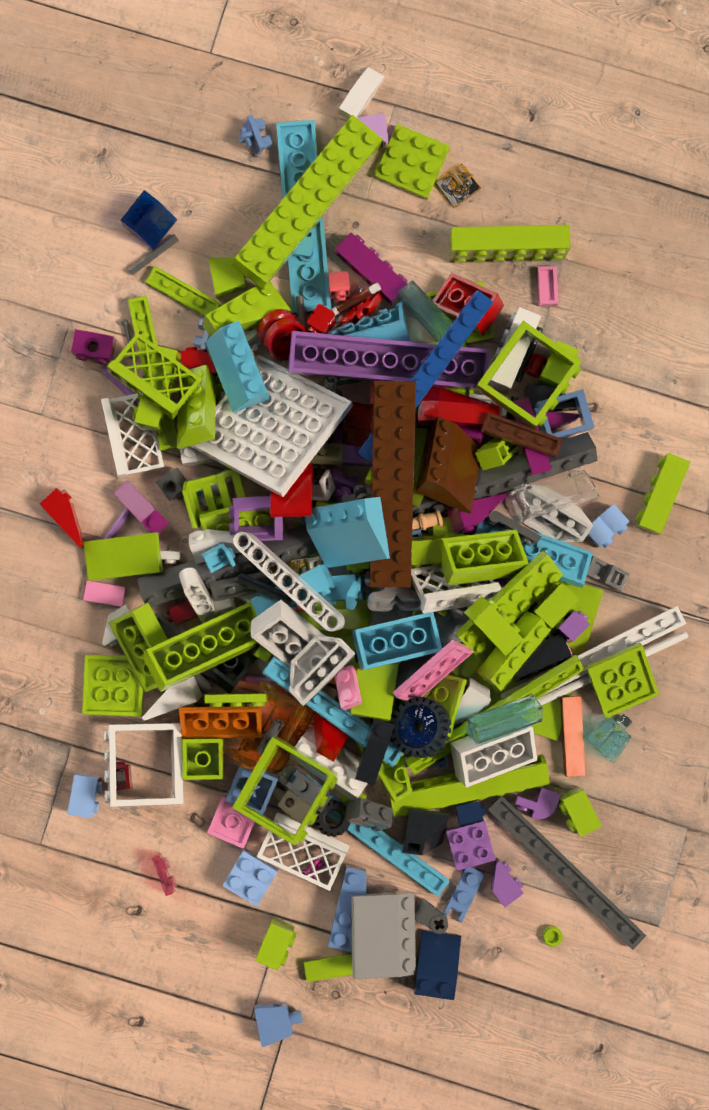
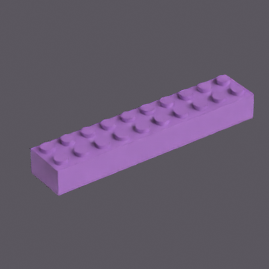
[288,331,490,391]

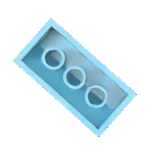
[205,321,270,413]

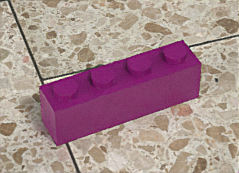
[335,233,408,306]

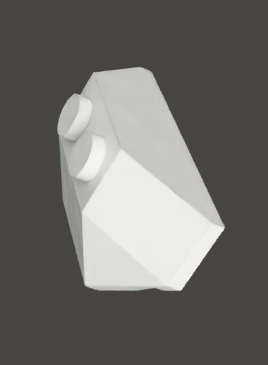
[515,484,593,543]
[289,635,355,706]

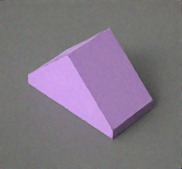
[357,113,388,149]

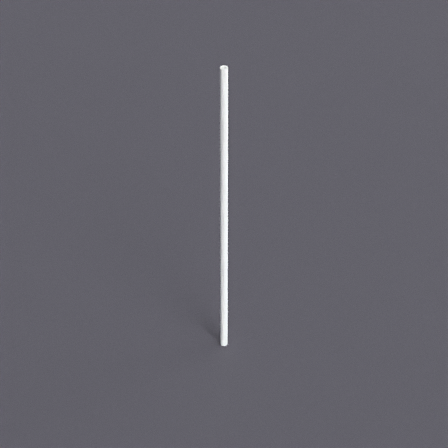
[404,631,689,768]

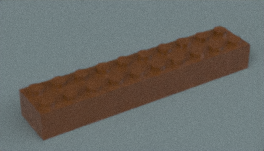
[369,381,416,587]

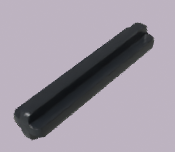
[236,573,292,605]

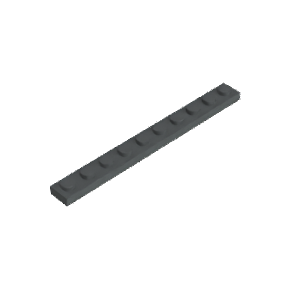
[488,796,647,950]

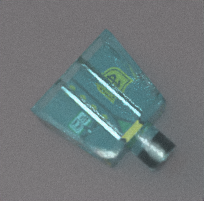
[583,714,632,763]

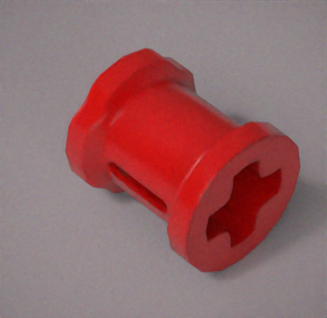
[524,353,547,378]

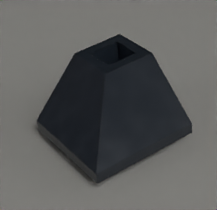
[402,808,449,856]

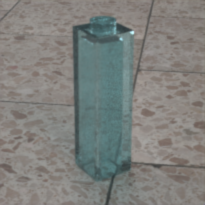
[398,280,452,342]
[466,694,543,744]

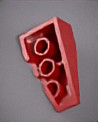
[418,387,500,427]

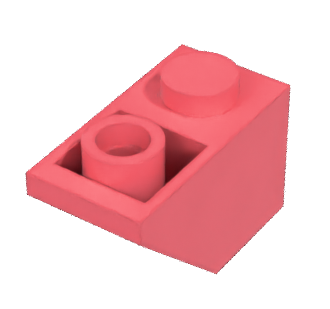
[329,272,350,303]

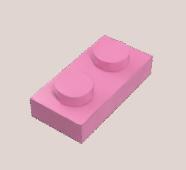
[335,665,362,710]

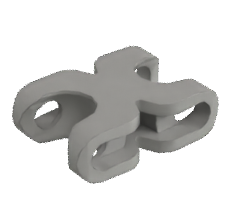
[364,571,422,611]

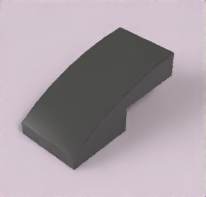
[587,556,630,591]

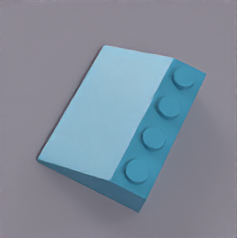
[305,497,390,568]

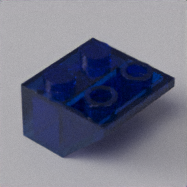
[120,190,177,250]

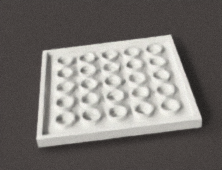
[190,355,353,497]

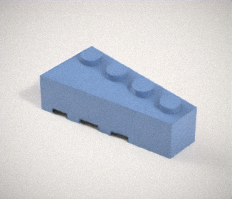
[328,864,367,952]

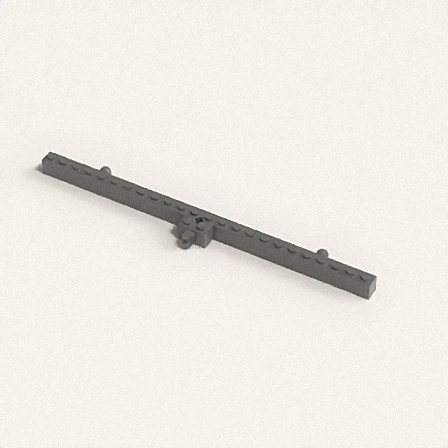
[137,432,598,607]

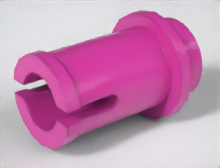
[302,858,326,879]

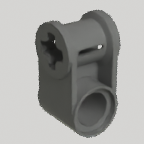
[415,898,448,934]

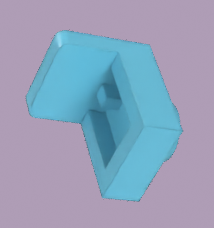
[201,543,236,573]

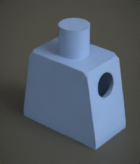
[254,1003,303,1047]

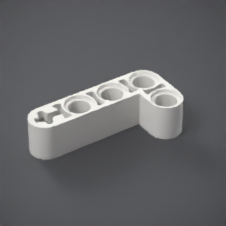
[179,568,237,623]

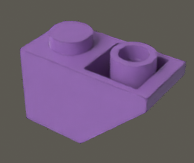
[491,859,524,908]

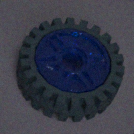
[391,697,452,758]

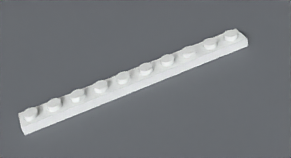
[500,606,686,700]

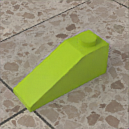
[476,437,521,470]

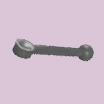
[121,319,136,359]

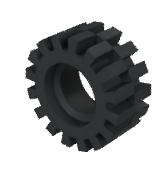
[315,799,351,837]

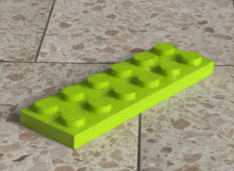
[455,550,563,657]

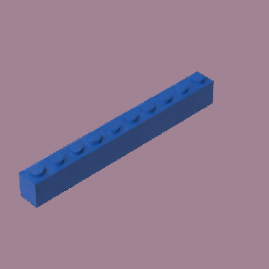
[356,290,494,465]

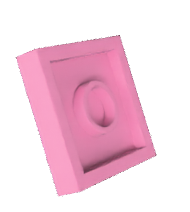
[207,795,255,849]

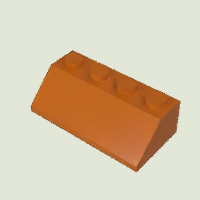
[179,706,263,739]

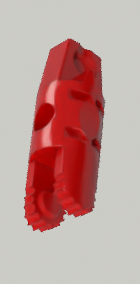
[339,291,384,325]

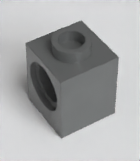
[156,468,187,501]

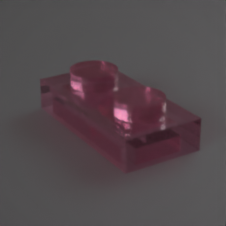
[152,853,177,896]

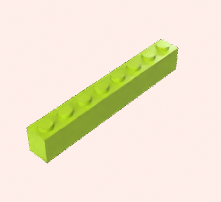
[389,754,550,817]

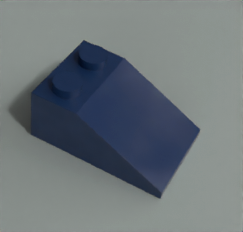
[413,930,461,1000]

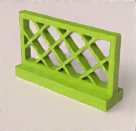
[107,332,202,420]

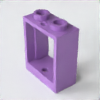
[229,496,283,542]

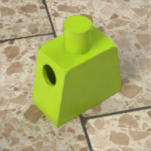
[208,257,247,299]

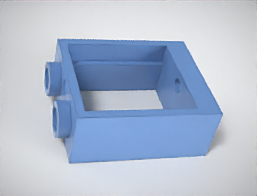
[533,389,594,438]

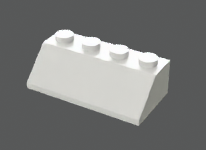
[289,726,368,800]

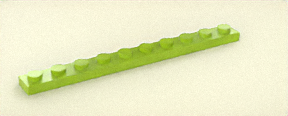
[405,655,584,775]

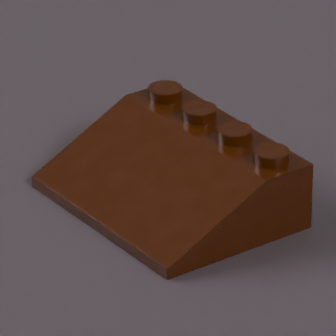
[416,416,481,514]

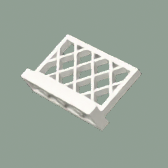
[101,394,164,478]
[411,565,501,613]
[257,812,350,891]

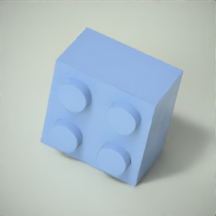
[223,849,278,907]

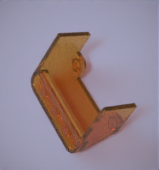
[222,681,316,774]

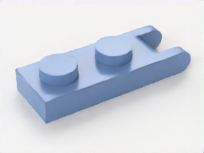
[443,867,485,923]

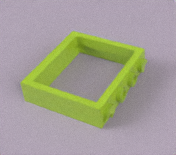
[475,320,582,429]
[232,736,338,846]

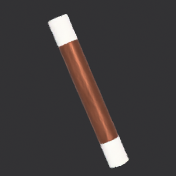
[331,282,381,315]

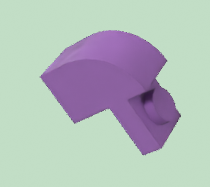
[514,787,561,819]

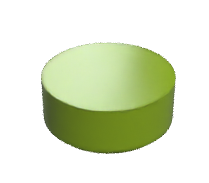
[542,925,563,947]

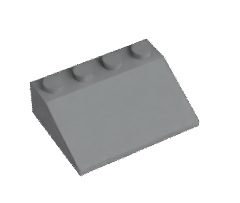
[351,890,416,979]

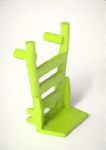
[182,468,246,529]

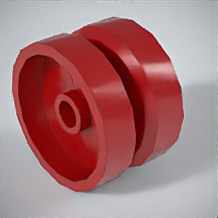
[257,309,306,360]

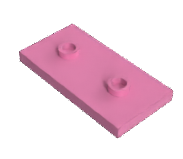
[393,640,473,701]

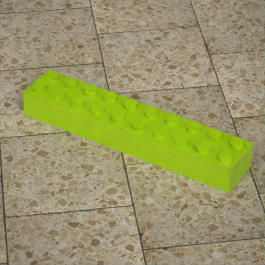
[232,115,383,290]

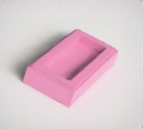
[536,266,559,306]
[83,581,126,607]

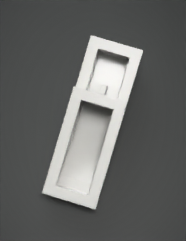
[339,67,385,119]

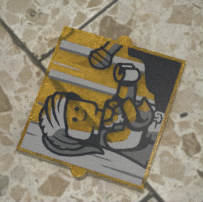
[435,163,481,208]

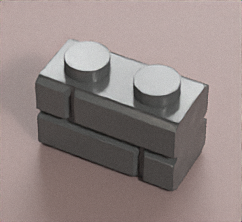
[345,797,393,831]

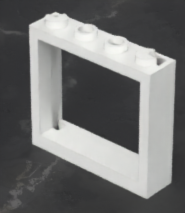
[104,723,183,808]

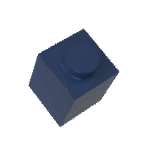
[455,800,486,826]

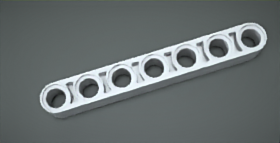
[233,532,345,631]

